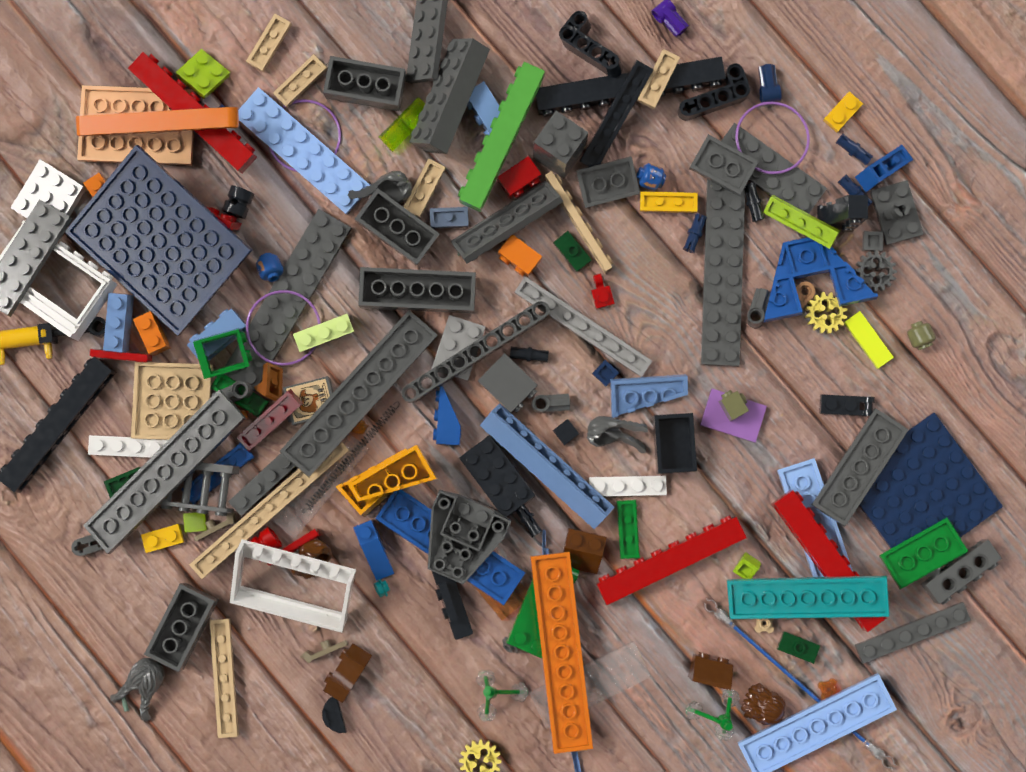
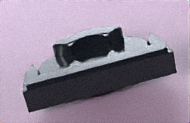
[322,697,347,733]

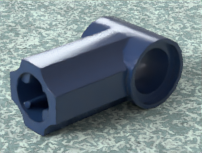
[758,64,782,103]

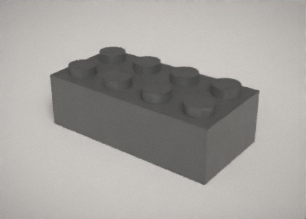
[323,56,407,112]
[355,188,439,266]
[144,583,219,672]

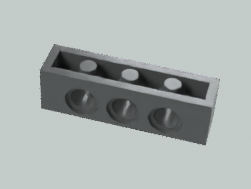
[921,539,1002,604]

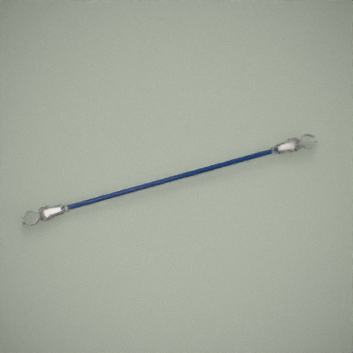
[704,598,896,770]

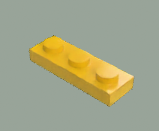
[640,192,698,213]

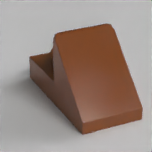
[254,362,283,401]

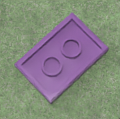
[700,389,767,443]

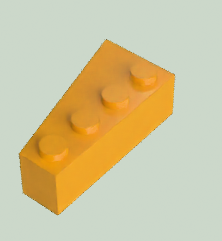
[348,445,438,502]
[336,449,407,517]

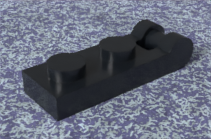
[819,394,875,417]

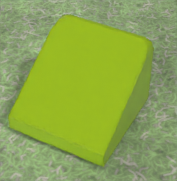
[183,512,207,533]
[733,552,761,579]

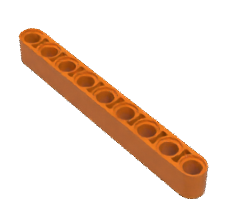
[76,107,239,136]

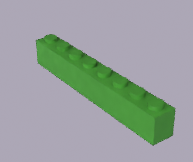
[458,62,545,212]

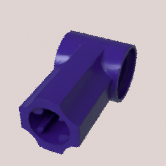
[651,0,689,38]

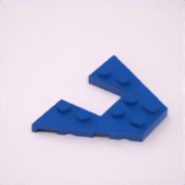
[764,237,878,323]

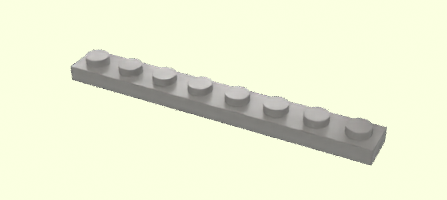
[514,277,652,377]

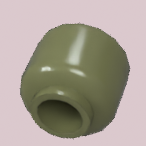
[907,321,936,350]

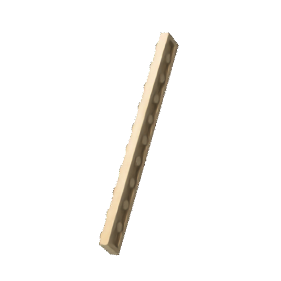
[189,442,350,579]

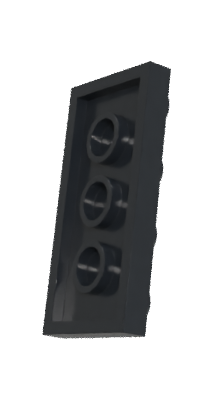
[459,435,536,518]

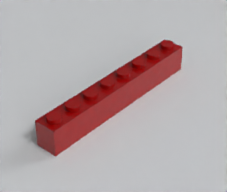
[128,52,257,174]
[771,490,887,632]
[596,515,747,605]

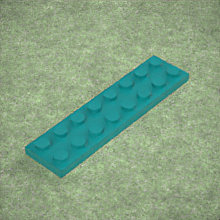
[727,576,890,619]

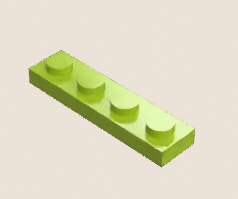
[763,195,840,249]

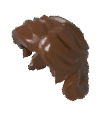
[291,540,332,579]
[741,683,786,725]

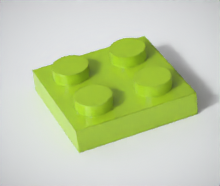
[176,49,230,99]

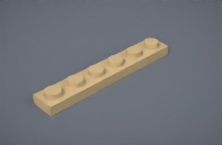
[545,171,613,274]
[210,618,239,738]

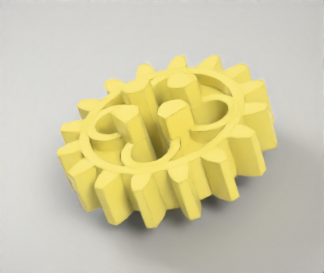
[805,292,848,334]
[459,739,502,772]

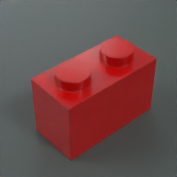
[497,156,542,199]

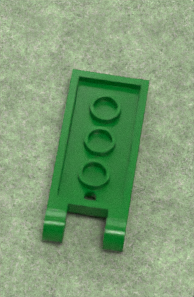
[506,567,579,659]

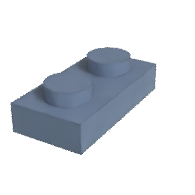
[430,207,469,229]

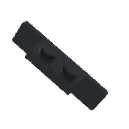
[432,571,473,640]

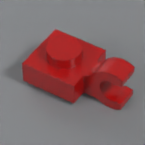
[591,274,615,309]

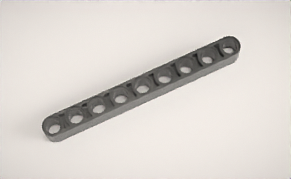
[401,301,549,403]

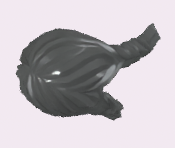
[348,171,412,204]
[587,416,648,453]
[110,658,165,722]

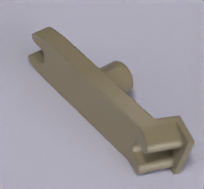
[194,513,236,541]
[300,639,348,663]

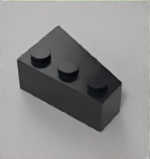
[817,195,868,232]

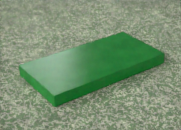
[879,518,968,590]

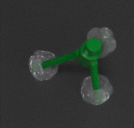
[476,670,528,722]
[685,689,740,741]

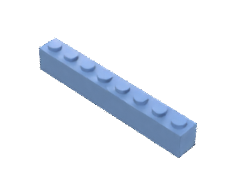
[480,403,614,529]

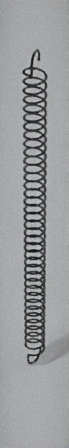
[302,402,400,513]

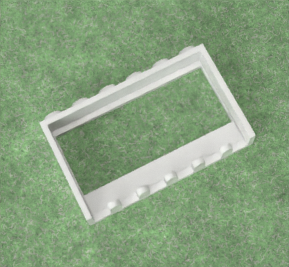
[0,220,118,341]
[230,539,356,633]

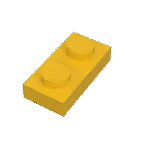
[823,91,863,133]
[141,524,184,553]

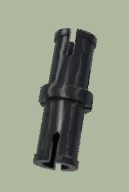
[744,182,765,222]
[510,346,549,363]
[516,505,543,538]

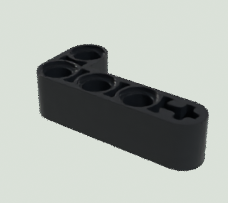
[559,11,623,77]
[678,63,750,121]

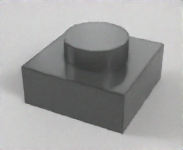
[862,231,883,252]

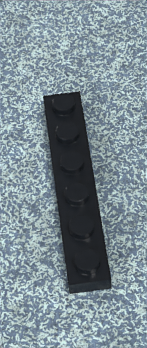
[580,60,654,167]

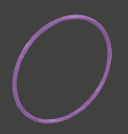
[269,99,341,172]
[735,102,810,174]
[246,290,321,366]

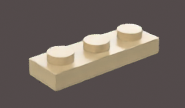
[246,14,292,72]
[637,49,680,109]
[273,54,328,108]
[404,159,446,218]

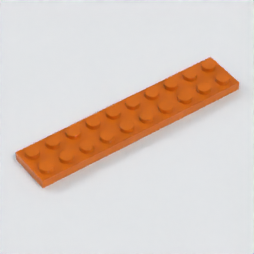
[530,552,593,754]

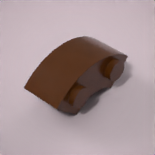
[323,643,372,703]

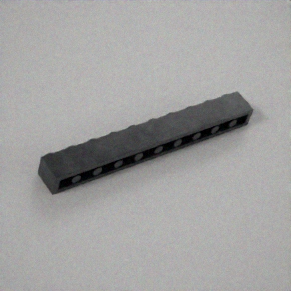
[535,57,726,117]

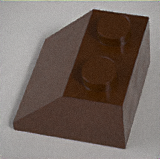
[563,528,607,574]
[688,652,734,691]

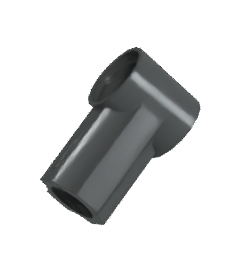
[747,288,771,328]
[212,381,253,403]
[531,394,570,413]

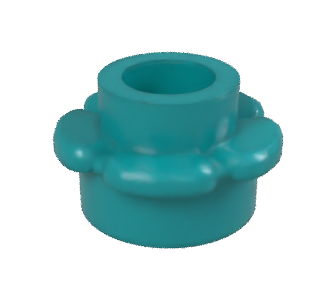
[373,579,390,598]

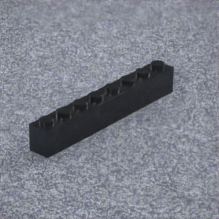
[0,357,117,493]

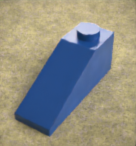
[855,145,913,192]
[353,520,395,581]

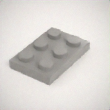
[432,315,486,381]

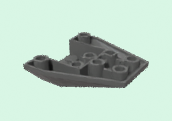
[427,490,512,584]

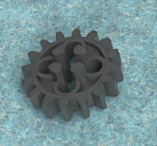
[855,250,897,293]

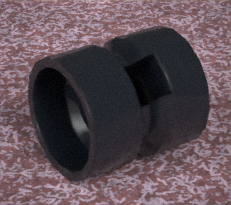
[222,185,254,219]

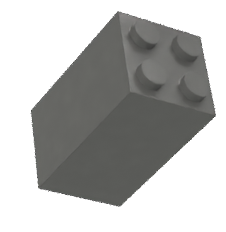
[533,111,588,179]

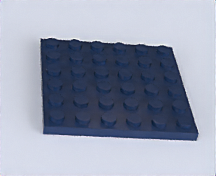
[859,412,1003,549]

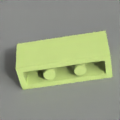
[293,314,354,352]

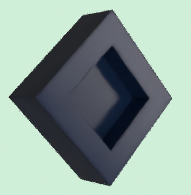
[592,360,619,387]

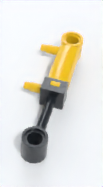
[0,317,106,365]

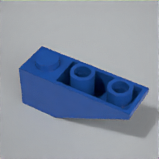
[433,386,461,446]

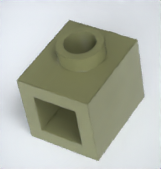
[718,390,749,421]

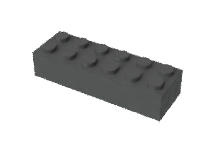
[410,38,490,154]
[358,267,476,314]

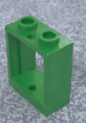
[193,328,253,379]

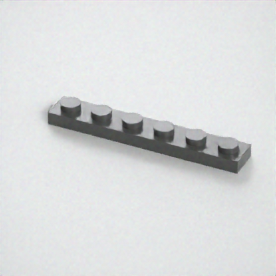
[855,602,971,664]

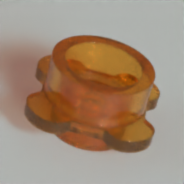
[352,420,369,434]
[818,678,840,700]

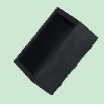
[652,413,697,474]

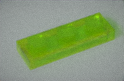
[378,97,425,152]

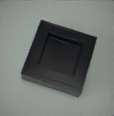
[552,419,579,446]

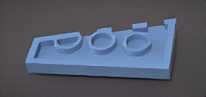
[610,374,688,418]

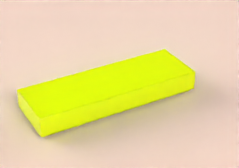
[843,311,894,369]

